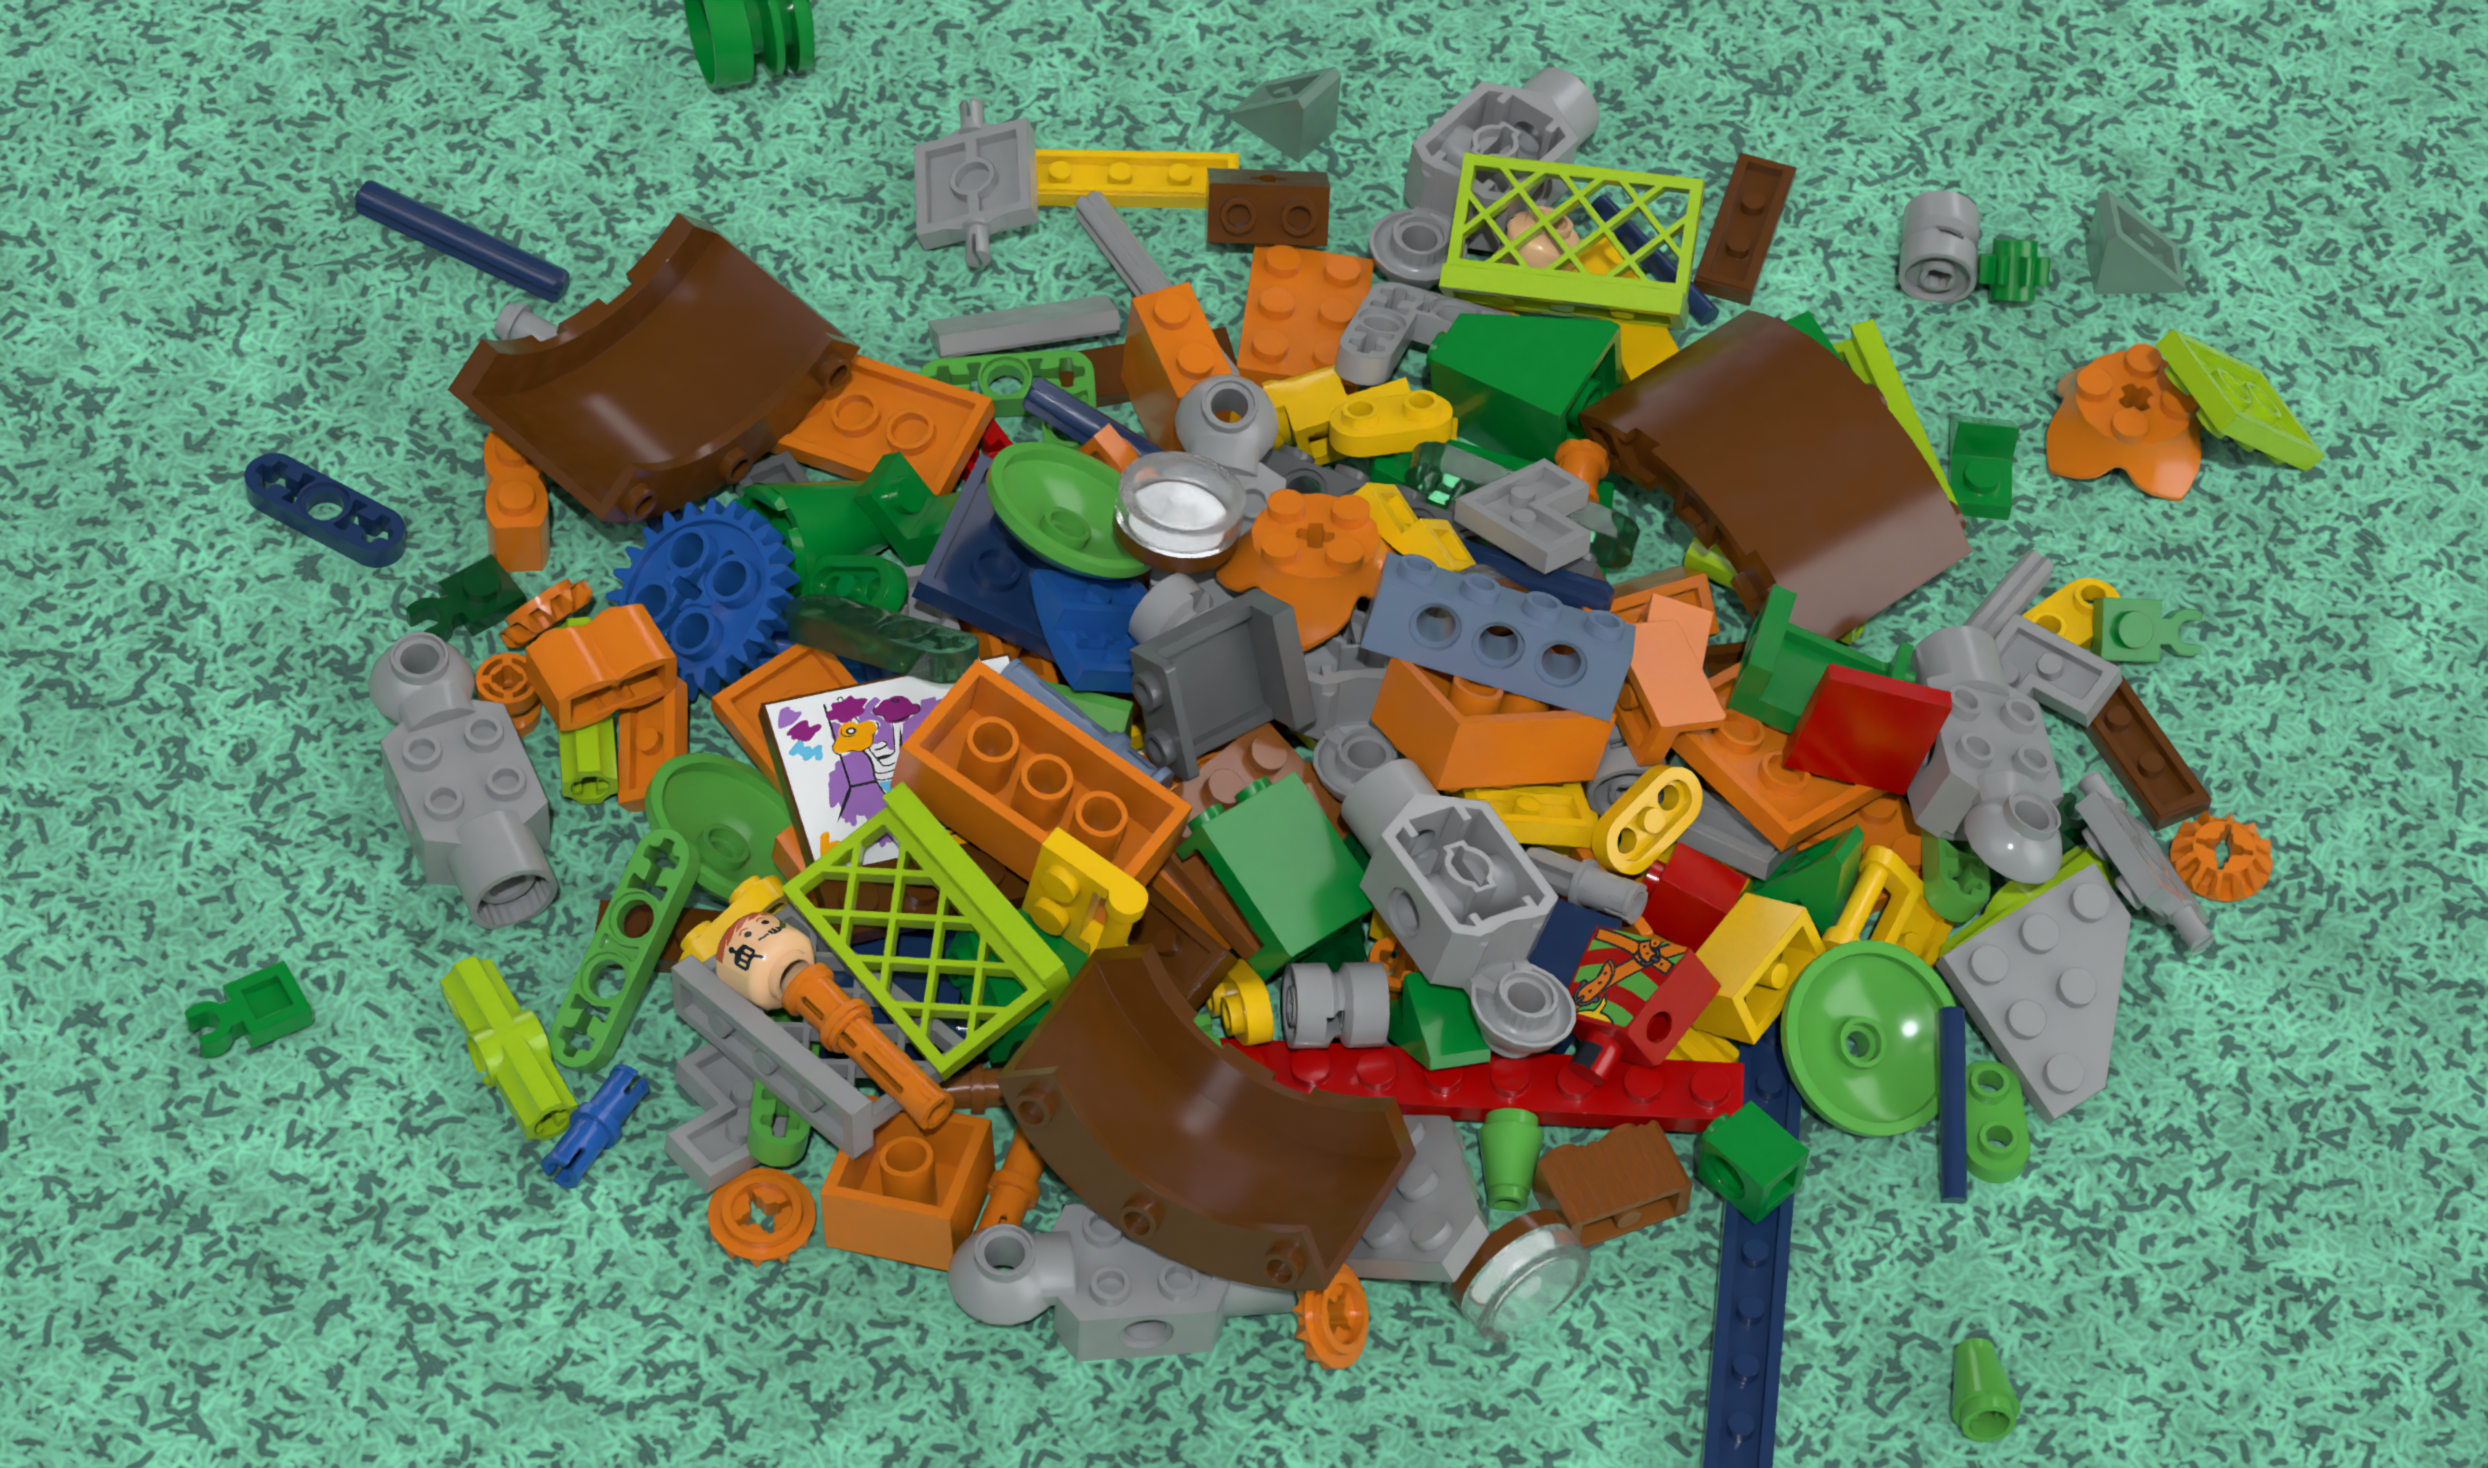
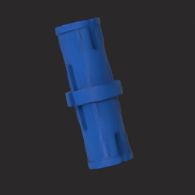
[541,1064,649,1189]

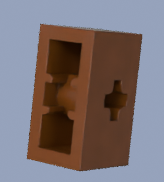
[1205,168,1330,246]

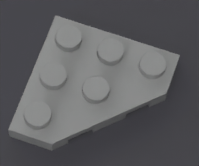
[1935,863,2131,1125]
[1344,1115,1490,1282]

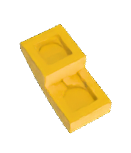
[1353,482,1481,575]

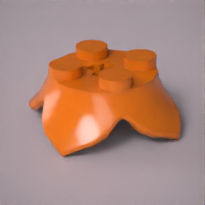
[2046,344,2205,502]
[1215,489,1397,652]

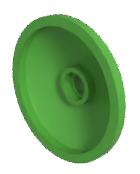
[986,442,1152,580]
[645,753,792,902]
[1781,940,1957,1138]

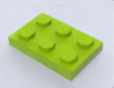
[2155,328,2325,471]

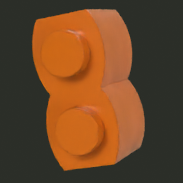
[483,430,550,572]
[526,604,677,731]

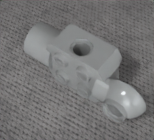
[1369,67,1599,291]
[1148,374,1286,607]
[1290,597,1407,802]
[1907,626,2064,884]
[368,632,557,929]
[1341,759,1576,1058]
[947,1203,1294,1362]

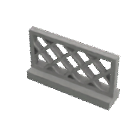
[671,903,973,1160]

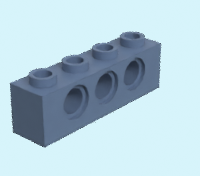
[1360,552,1636,722]

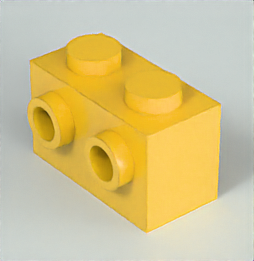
[1692,892,1826,1045]

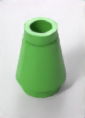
[1478,1108,1544,1212]
[1952,1338,2020,1442]

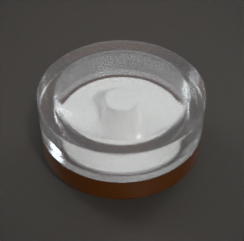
[1112,451,1247,573]
[1449,1209,1591,1342]

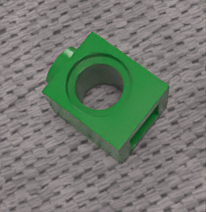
[1697,1100,1809,1225]

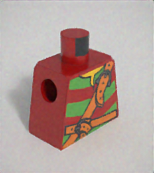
[1568,925,1721,1086]

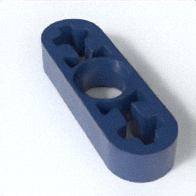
[244,453,406,568]

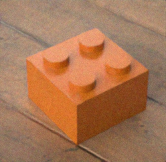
[820,1094,996,1271]

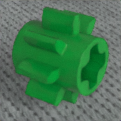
[1977,239,2050,302]

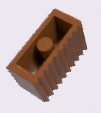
[1532,1120,1693,1255]

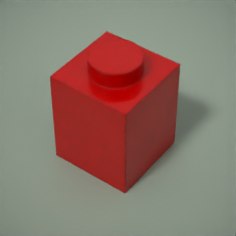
[1642,841,1748,953]

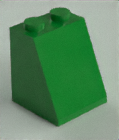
[1426,313,1623,465]

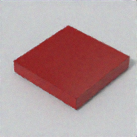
[1782,663,1952,795]

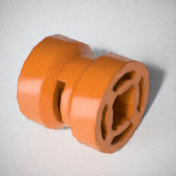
[475,652,542,738]

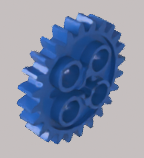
[605,498,800,701]

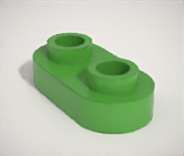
[1966,1060,2030,1184]

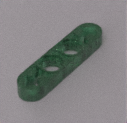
[1404,441,1640,569]
[785,594,981,684]

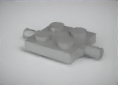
[914,97,1039,268]
[2075,771,2215,953]

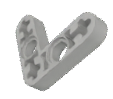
[1334,282,1517,385]

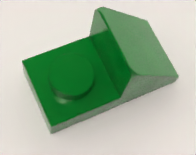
[1948,414,2019,520]
[853,451,961,567]
[1736,824,1864,935]
[1387,971,1491,1070]

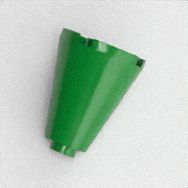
[733,480,891,600]

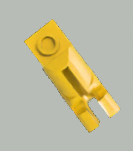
[1229,365,1411,466]

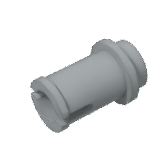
[494,302,558,342]

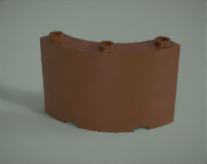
[448,213,861,523]
[1577,310,1972,641]
[995,943,1416,1290]

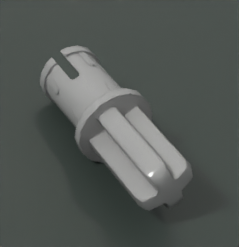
[1526,847,1648,924]

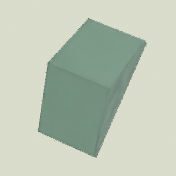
[1228,66,1341,163]
[2085,190,2186,294]

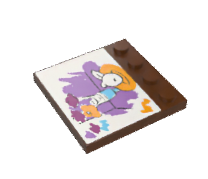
[758,653,1029,945]

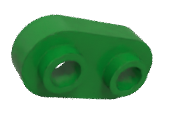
[801,555,908,624]

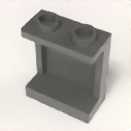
[1129,588,1317,782]

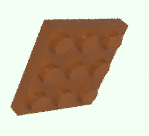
[1161,722,1350,969]

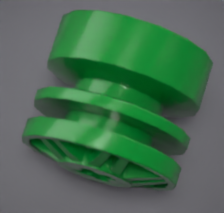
[683,0,814,91]

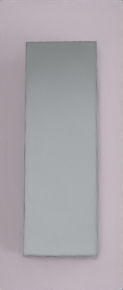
[928,295,1120,358]

